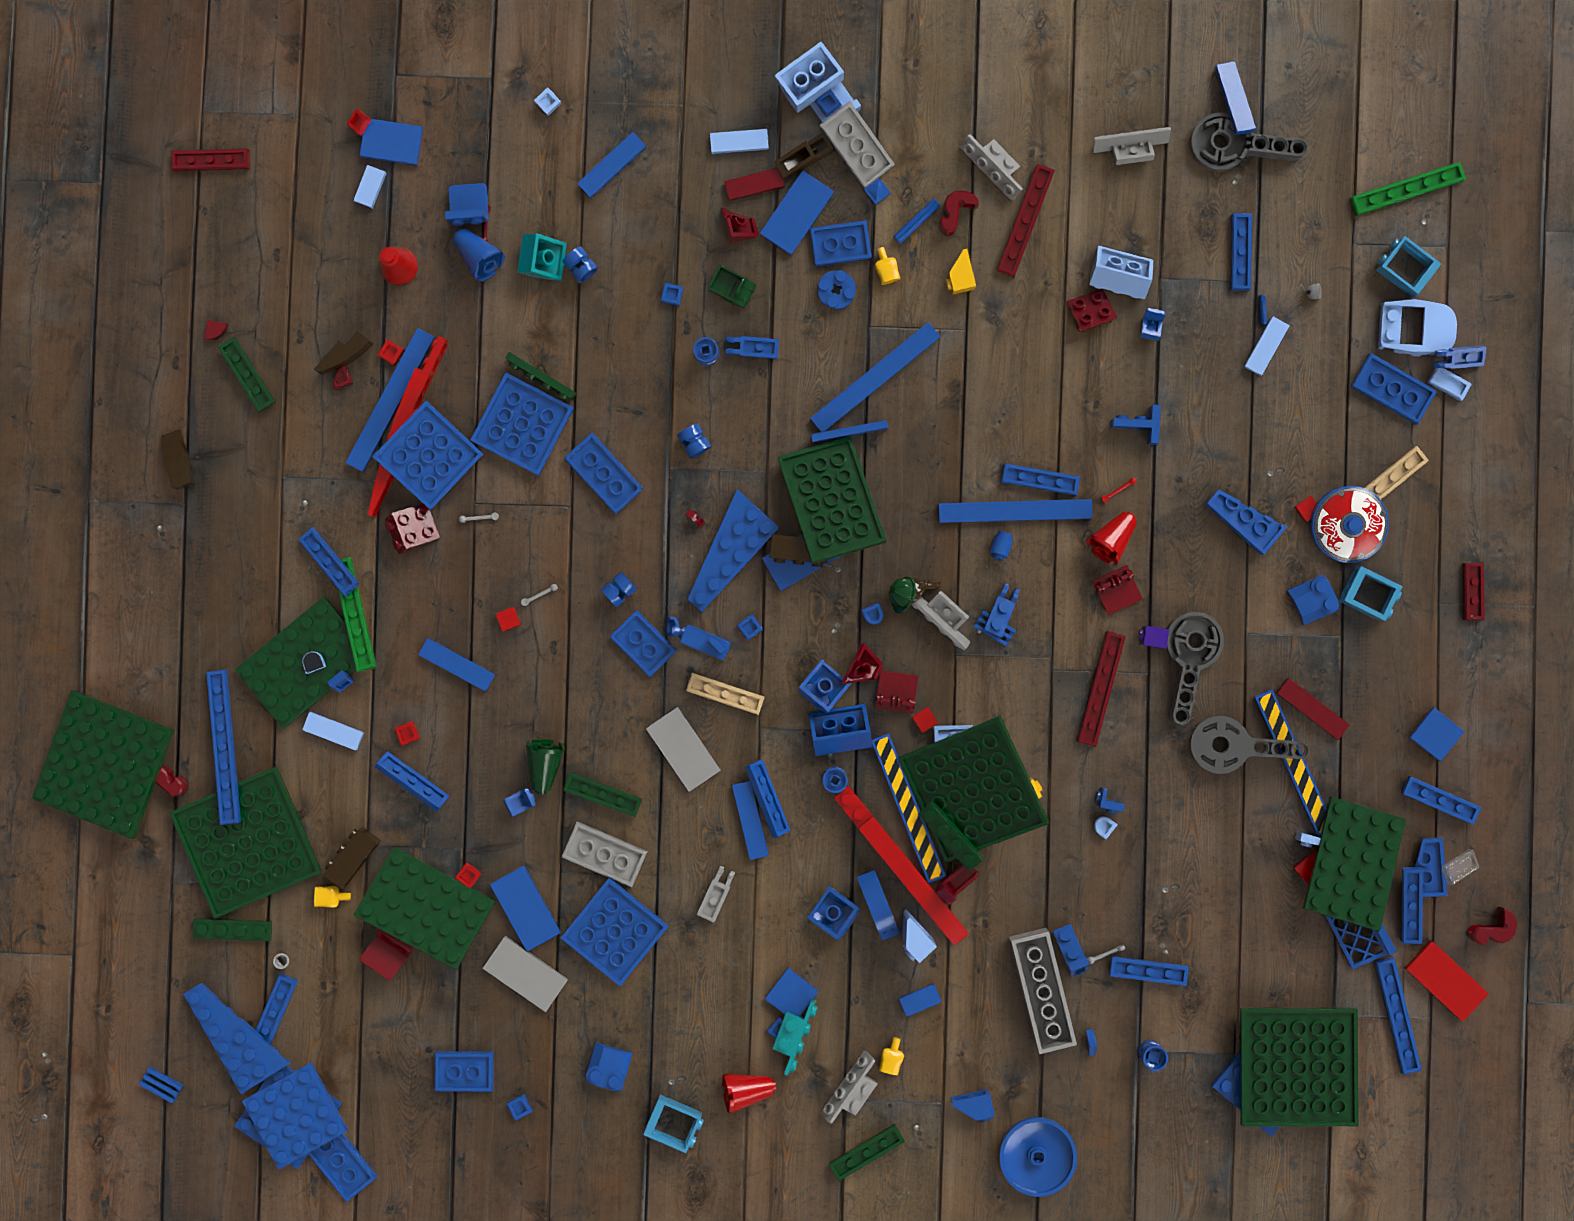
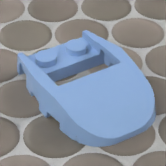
[1378,299,1457,357]

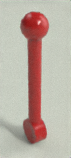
[1101,478,1137,503]

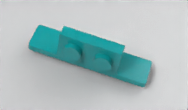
[773,1000,818,1076]

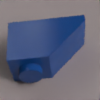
[950,1089,995,1122]

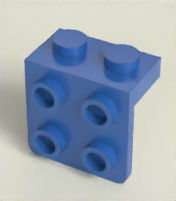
[445,183,489,226]

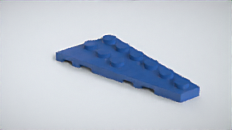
[688,489,779,612]
[183,983,292,1094]

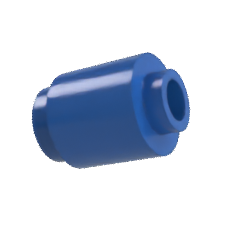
[989,531,1013,561]

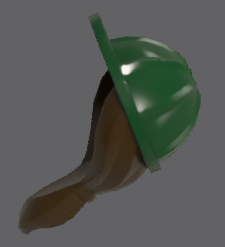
[889,576,941,614]

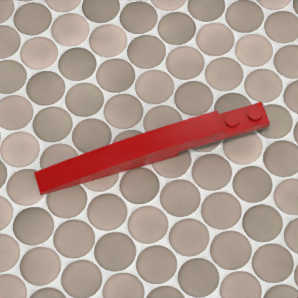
[368,336,449,518]
[833,785,969,946]

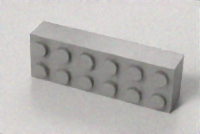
[1008,928,1077,1054]

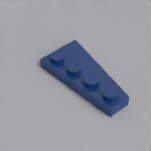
[1205,490,1287,556]

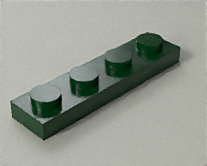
[218,337,276,412]
[505,352,577,401]
[563,772,643,817]
[918,801,985,872]
[193,918,272,941]
[829,1123,905,1181]

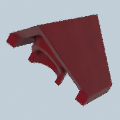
[721,207,759,244]
[841,643,883,684]

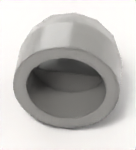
[1306,283,1322,299]
[273,953,290,969]

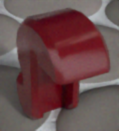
[939,190,979,236]
[156,765,188,797]
[936,863,979,904]
[1467,906,1517,945]

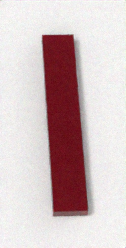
[996,163,1055,278]
[1077,631,1126,747]

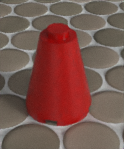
[379,247,418,285]
[1086,512,1137,565]
[722,1074,776,1113]

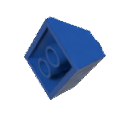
[809,704,872,756]

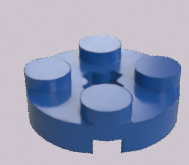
[818,270,856,310]

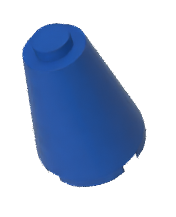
[453,229,505,281]

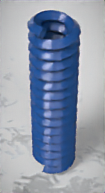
[1259,294,1268,324]

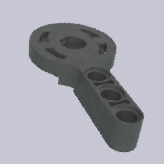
[1190,113,1308,172]
[1166,612,1224,725]
[1190,716,1309,774]

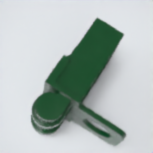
[708,265,756,309]

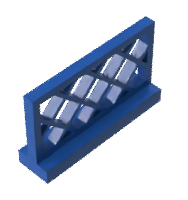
[1326,916,1397,969]

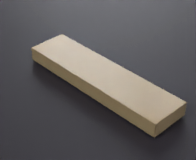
[1364,446,1429,500]
[686,673,764,715]

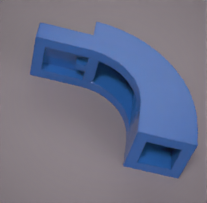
[857,870,900,940]

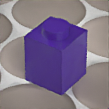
[1138,626,1169,648]

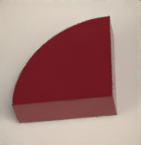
[204,320,228,340]
[333,365,353,390]
[686,509,705,528]

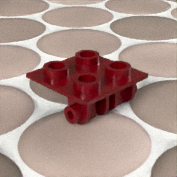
[1067,288,1117,332]
[1092,565,1143,615]
[875,670,918,714]

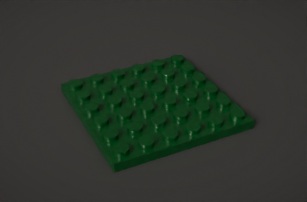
[32,690,175,839]
[898,715,1050,863]
[169,766,323,919]
[1240,1008,1359,1127]

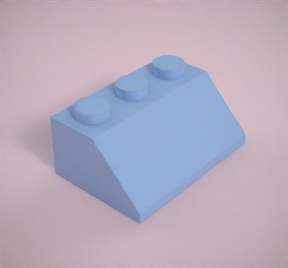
[774,42,844,113]
[1089,246,1153,299]
[902,909,937,963]

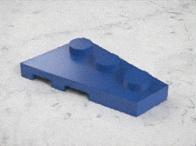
[1414,837,1448,897]

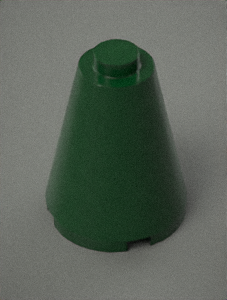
[526,739,565,794]

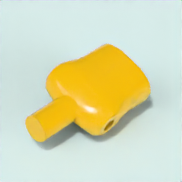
[875,247,901,285]
[314,886,351,908]
[879,1037,904,1075]

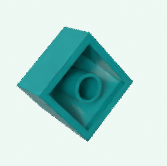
[517,233,567,281]

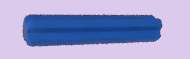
[894,199,940,244]

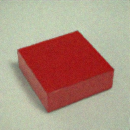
[346,108,371,136]
[377,339,405,366]
[1294,496,1317,522]
[496,607,521,632]
[912,707,938,733]
[394,721,420,746]
[455,862,482,888]

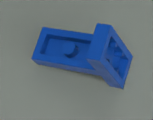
[1110,405,1161,445]
[1053,924,1089,978]

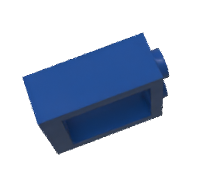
[679,624,732,660]

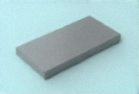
[819,101,895,188]
[646,707,721,792]
[562,821,648,887]
[483,936,568,1012]

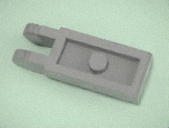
[697,866,735,923]

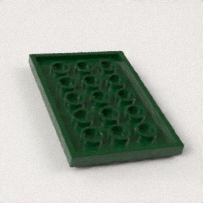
[777,436,887,564]
[235,596,356,729]
[1303,797,1406,932]
[353,847,495,970]

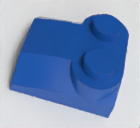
[1287,574,1339,625]
[797,659,851,714]
[807,886,861,940]
[585,1042,633,1091]

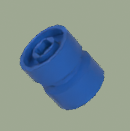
[562,246,598,283]
[693,337,719,366]
[677,423,711,459]
[601,572,637,607]
[822,766,848,793]
[1138,1040,1168,1071]

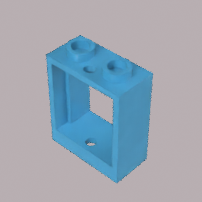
[1376,236,1441,298]
[1338,566,1403,621]
[644,1094,704,1153]

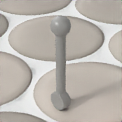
[459,512,499,523]
[521,584,558,606]
[1088,945,1125,964]

